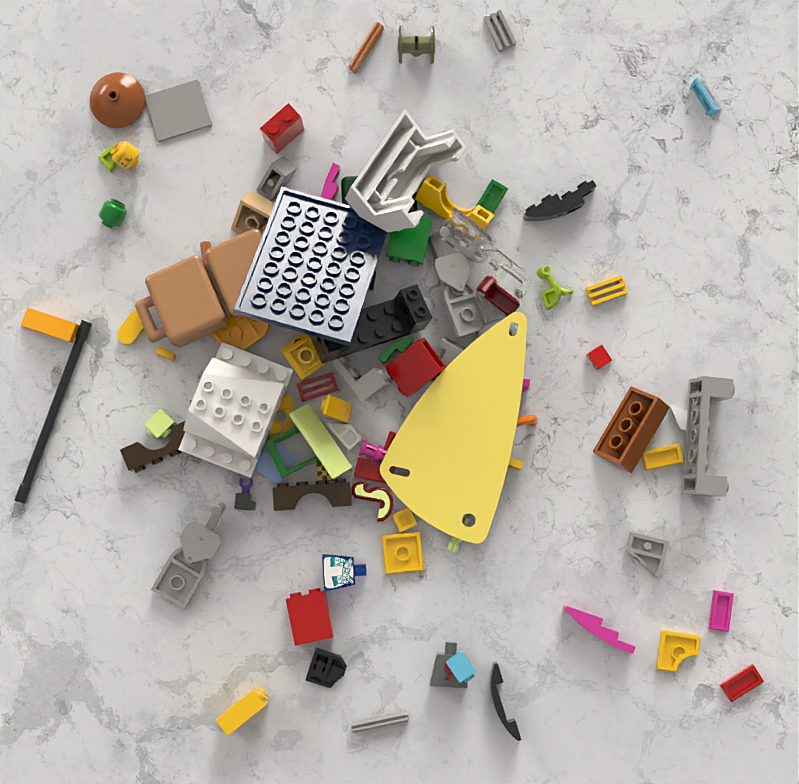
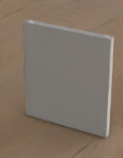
[145,79,212,142]

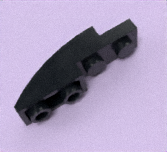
[523,180,597,221]

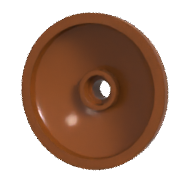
[90,72,146,128]

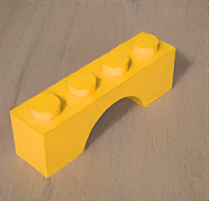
[415,175,494,240]

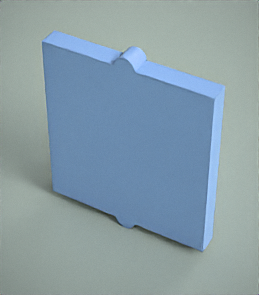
[255,444,298,483]

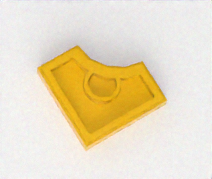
[656,630,701,672]

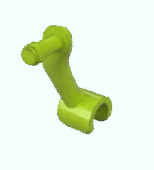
[536,266,574,296]

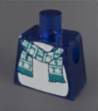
[322,554,367,592]

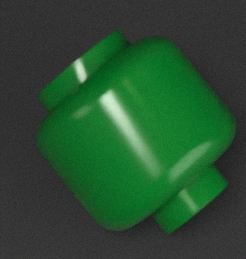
[99,199,127,228]

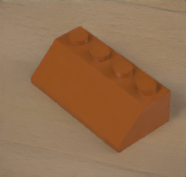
[593,387,670,473]

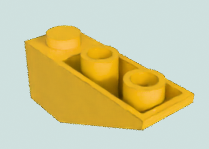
[321,394,353,424]

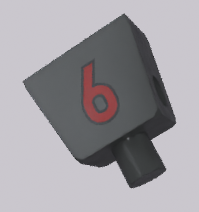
[430,642,468,688]

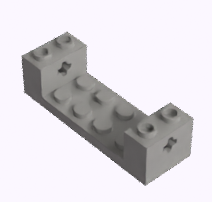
[331,356,392,402]
[682,376,735,497]

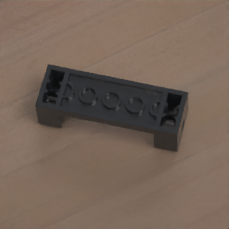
[309,284,433,364]

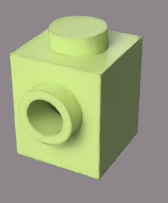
[144,408,177,439]

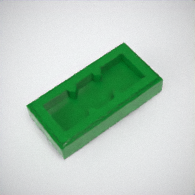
[475,179,508,214]

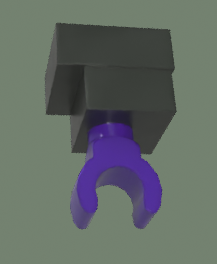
[234,478,256,510]

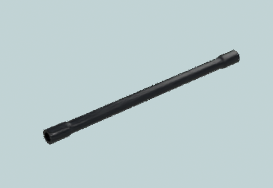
[14,320,92,504]

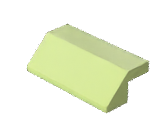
[289,404,352,480]

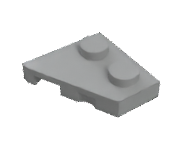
[625,532,669,578]

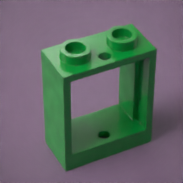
[265,427,319,478]

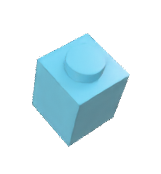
[446,650,476,683]

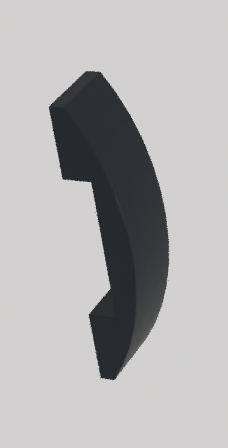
[490,661,522,741]

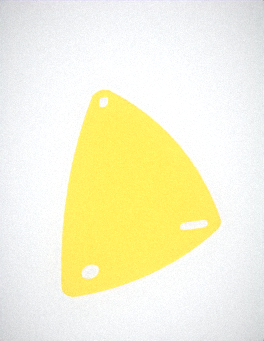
[380,312,527,544]

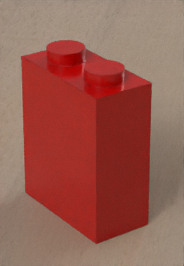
[260,103,305,154]
[384,338,446,397]
[286,588,334,646]

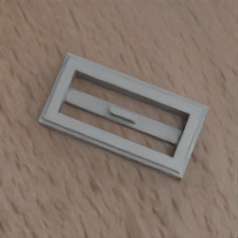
[483,9,517,52]

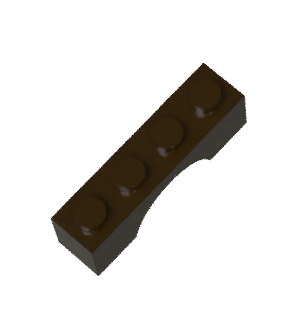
[120,421,185,473]
[272,479,352,511]

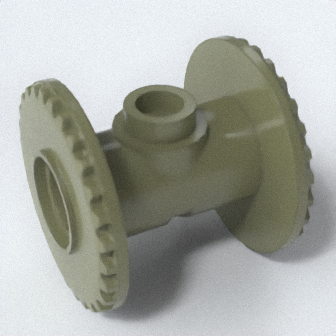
[398,25,436,64]

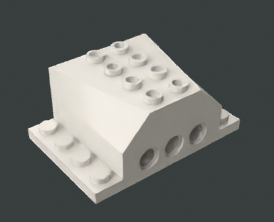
[178,342,294,478]

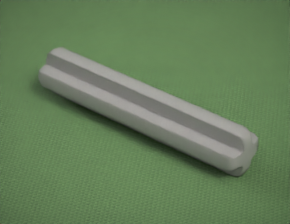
[351,711,409,733]

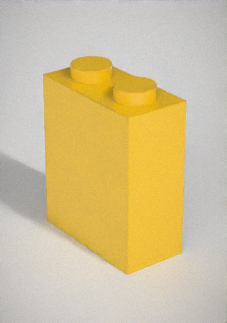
[216,685,269,736]

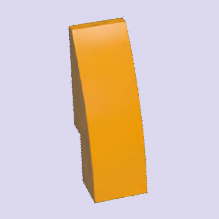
[21,308,79,343]

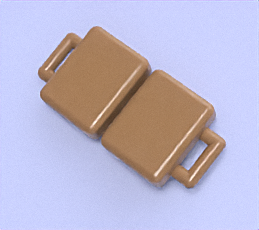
[135,228,263,348]

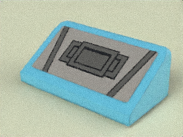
[691,78,721,116]

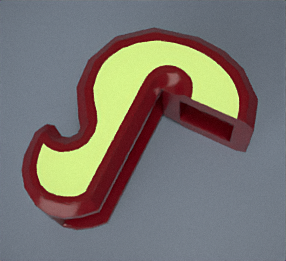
[476,276,520,317]
[352,481,393,522]

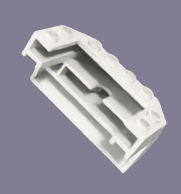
[345,109,466,232]

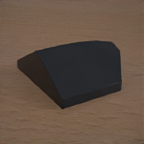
[305,648,347,688]

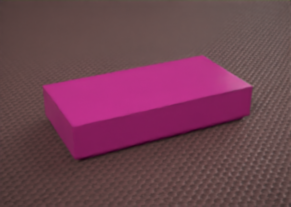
[708,590,734,632]

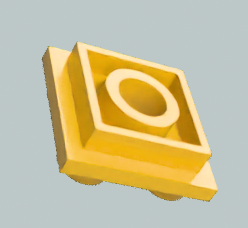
[283,335,330,380]
[269,394,297,439]

